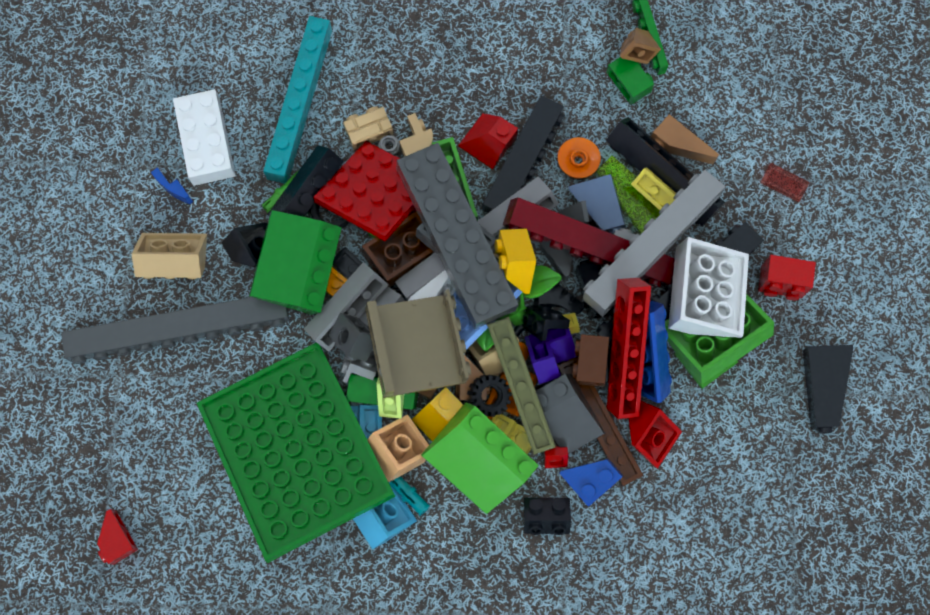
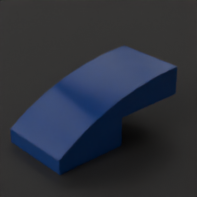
[151,168,193,205]

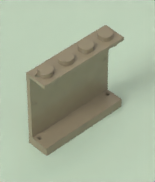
[365,289,471,398]

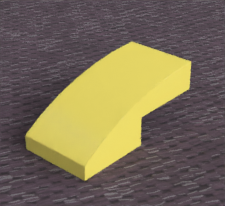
[491,414,531,455]

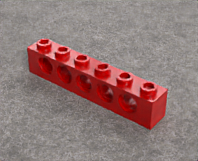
[606,278,651,419]

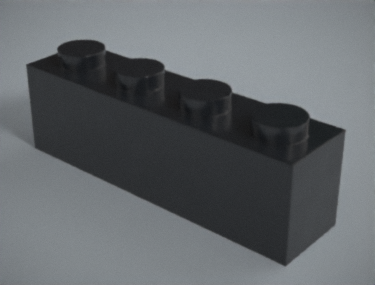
[267,145,344,217]

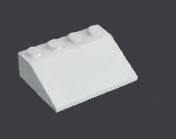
[668,237,749,338]

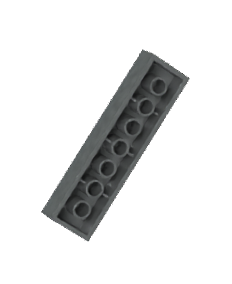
[396,143,519,330]

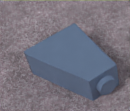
[568,174,626,234]

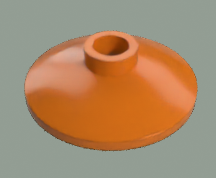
[557,137,601,179]

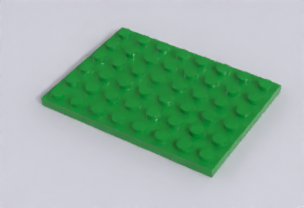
[196,342,395,563]

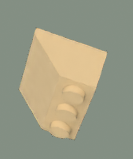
[132,233,207,279]

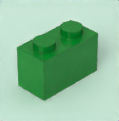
[606,57,654,105]

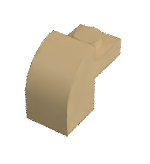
[399,113,433,157]

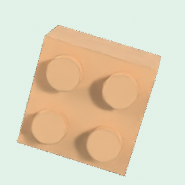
[367,414,429,482]

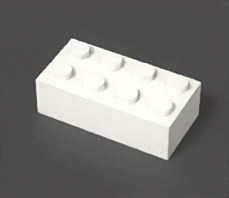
[173,89,236,186]

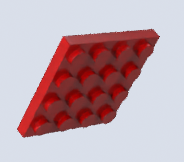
[314,141,415,242]

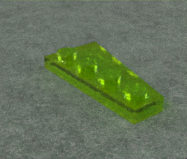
[597,156,660,234]

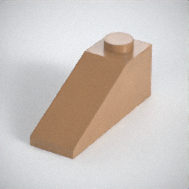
[651,114,720,164]

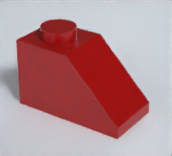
[97,509,138,565]

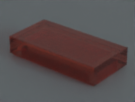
[760,163,810,202]

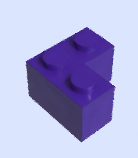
[525,329,578,384]

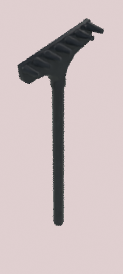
[459,265,586,403]

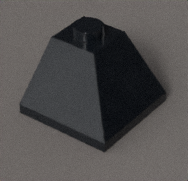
[221,222,268,267]

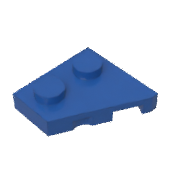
[559,459,623,507]

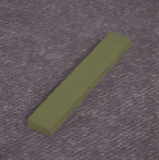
[487,316,556,455]

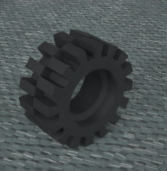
[467,375,512,417]

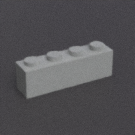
[304,262,389,352]

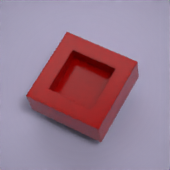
[544,446,568,468]

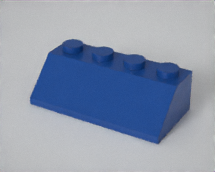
[641,301,672,403]

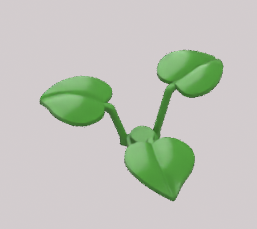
[477,265,562,352]

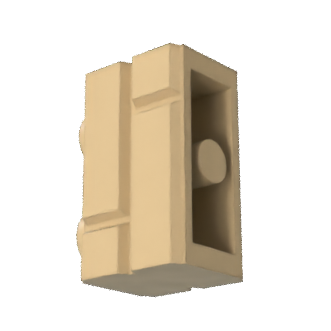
[343,106,393,150]

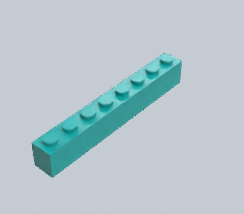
[263,16,332,183]

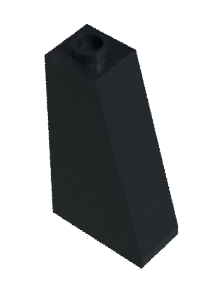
[803,345,853,434]

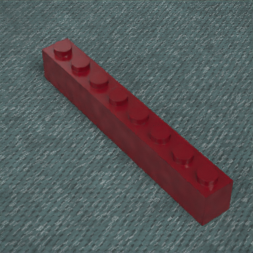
[503,197,675,288]

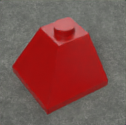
[458,113,518,170]
[629,401,682,469]

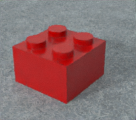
[758,255,816,301]

